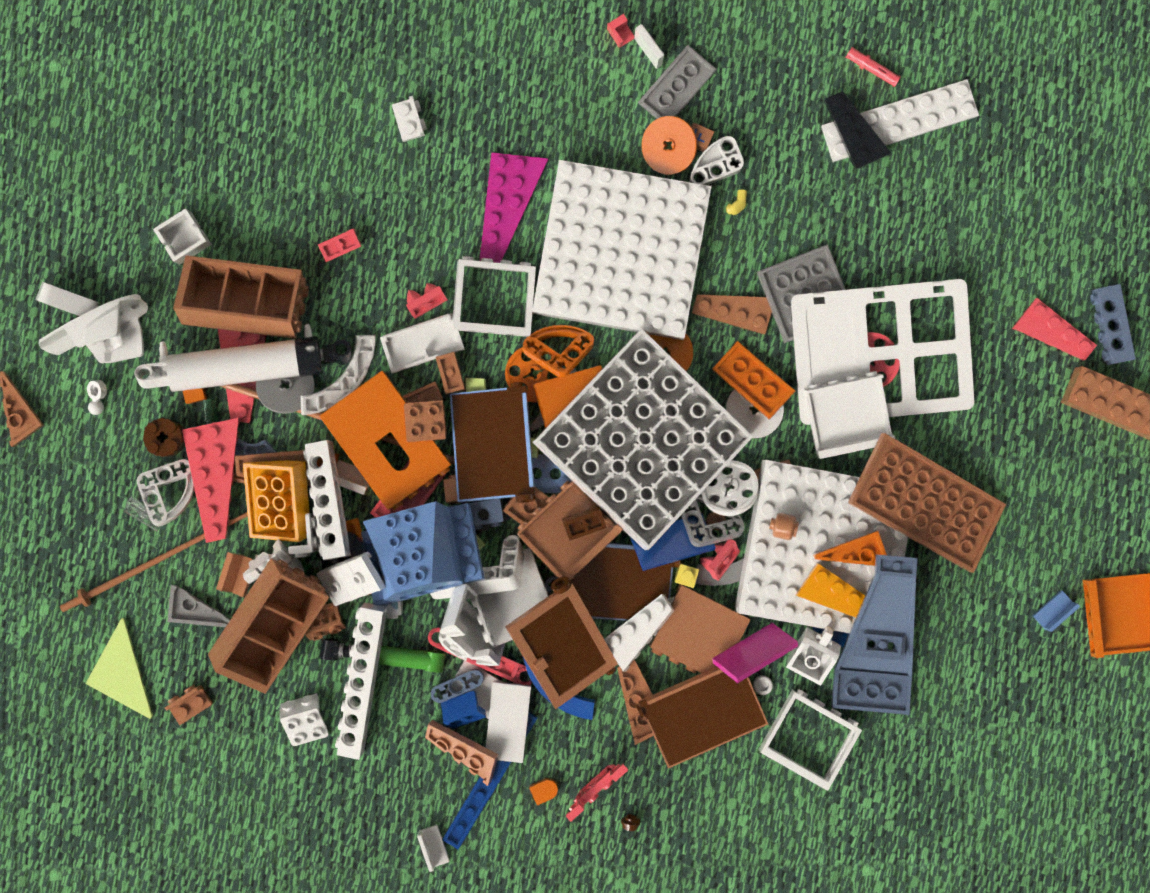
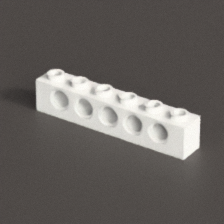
[303,440,351,560]

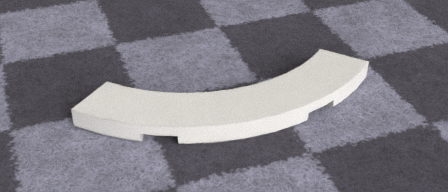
[300,335,376,415]

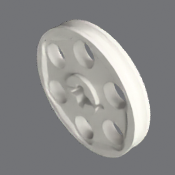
[701,460,759,516]

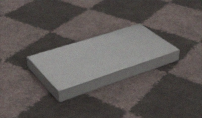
[638,45,717,119]

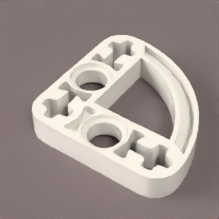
[137,459,194,526]

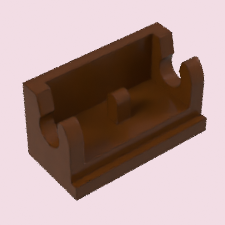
[562,506,607,541]

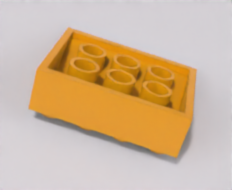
[243,460,310,542]

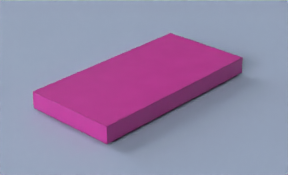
[712,623,798,683]

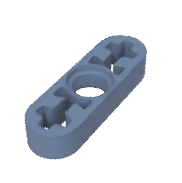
[431,669,484,703]

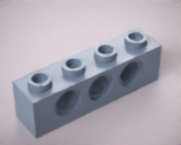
[1090,284,1136,365]
[448,498,505,530]

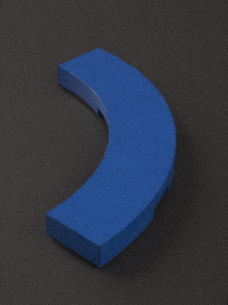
[523,657,595,720]

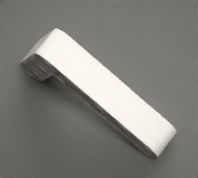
[430,535,524,599]

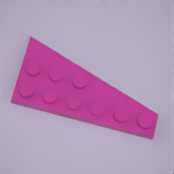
[480,153,548,263]

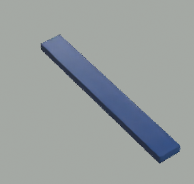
[442,712,538,850]

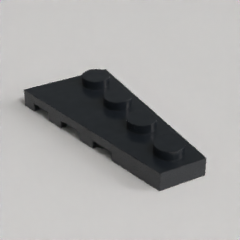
[824,91,891,170]

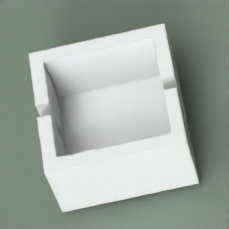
[153,208,212,265]

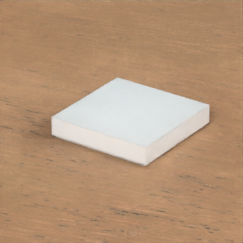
[634,24,664,69]

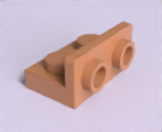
[305,602,346,641]
[165,685,213,725]

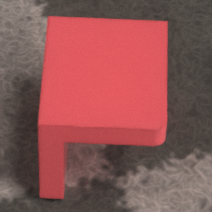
[607,14,634,48]

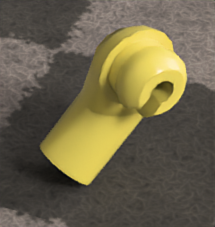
[726,190,747,215]

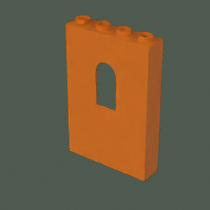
[319,371,451,510]

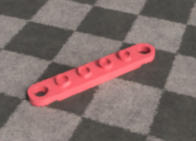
[428,627,533,685]

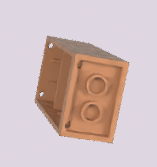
[173,255,309,339]
[208,558,329,694]

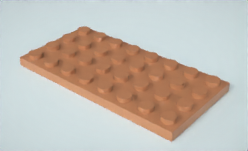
[848,433,1006,573]

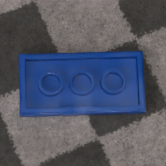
[630,513,716,571]

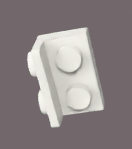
[392,96,427,142]

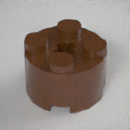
[143,418,185,457]

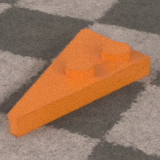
[813,531,887,566]

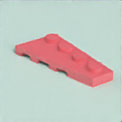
[1012,298,1097,361]

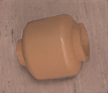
[769,513,799,541]

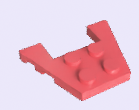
[566,764,628,822]

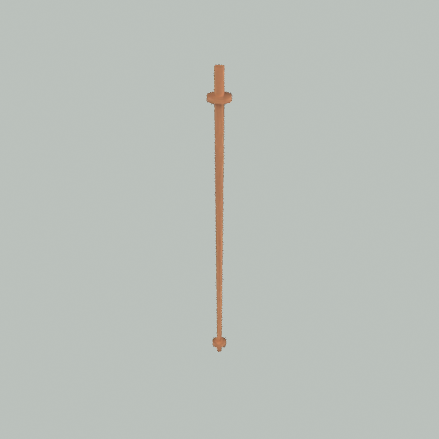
[60,512,248,612]

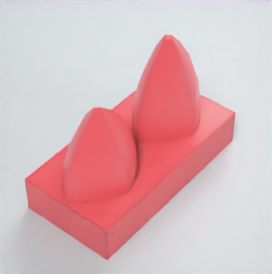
[406,283,447,319]
[700,539,740,581]

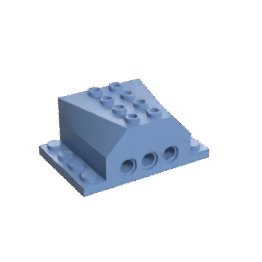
[361,501,485,606]

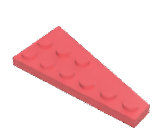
[182,418,240,543]

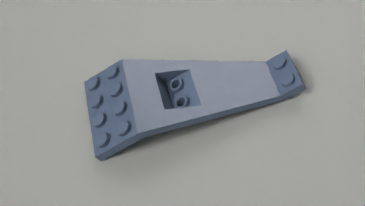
[831,554,917,715]

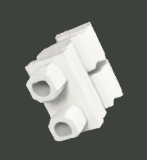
[243,539,304,584]

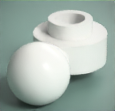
[87,380,107,415]

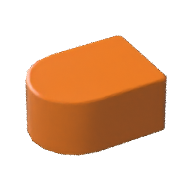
[183,388,207,404]
[529,778,558,805]

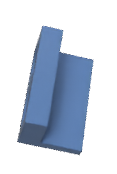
[1032,590,1080,632]

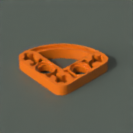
[523,325,594,377]

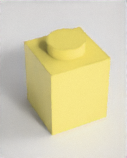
[674,563,699,588]

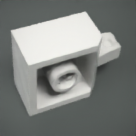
[786,626,841,685]

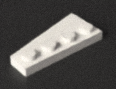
[604,594,675,672]

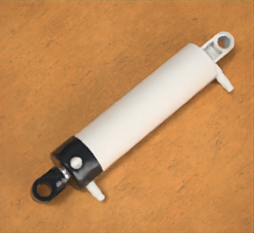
[134,324,352,392]

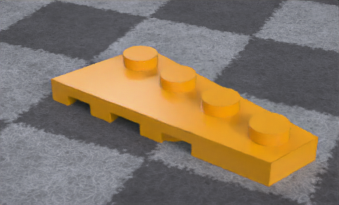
[796,563,865,618]

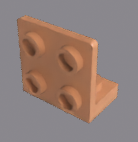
[404,400,447,442]

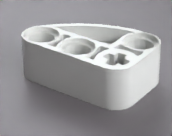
[690,136,744,185]
[35,282,99,316]

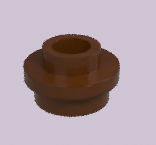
[621,814,640,831]

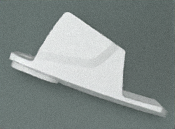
[39,294,148,363]

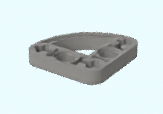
[681,494,745,547]

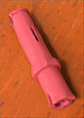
[845,47,901,87]

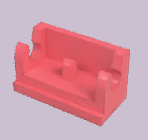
[318,228,361,262]

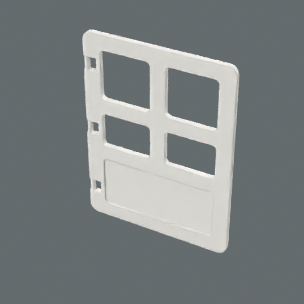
[791,279,974,425]

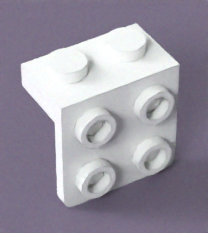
[288,513,320,558]
[280,693,328,746]

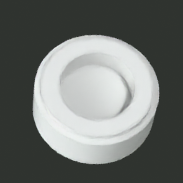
[753,675,773,695]

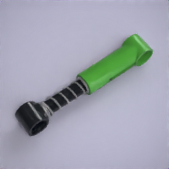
[319,638,445,673]

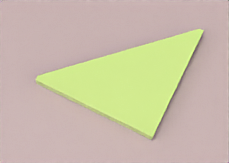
[86,618,153,719]

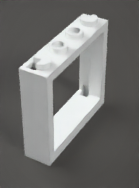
[452,256,536,337]
[758,689,862,791]

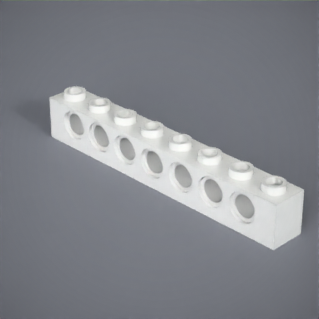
[335,603,388,760]

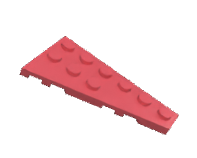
[218,329,267,423]

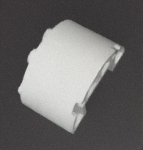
[439,584,505,666]

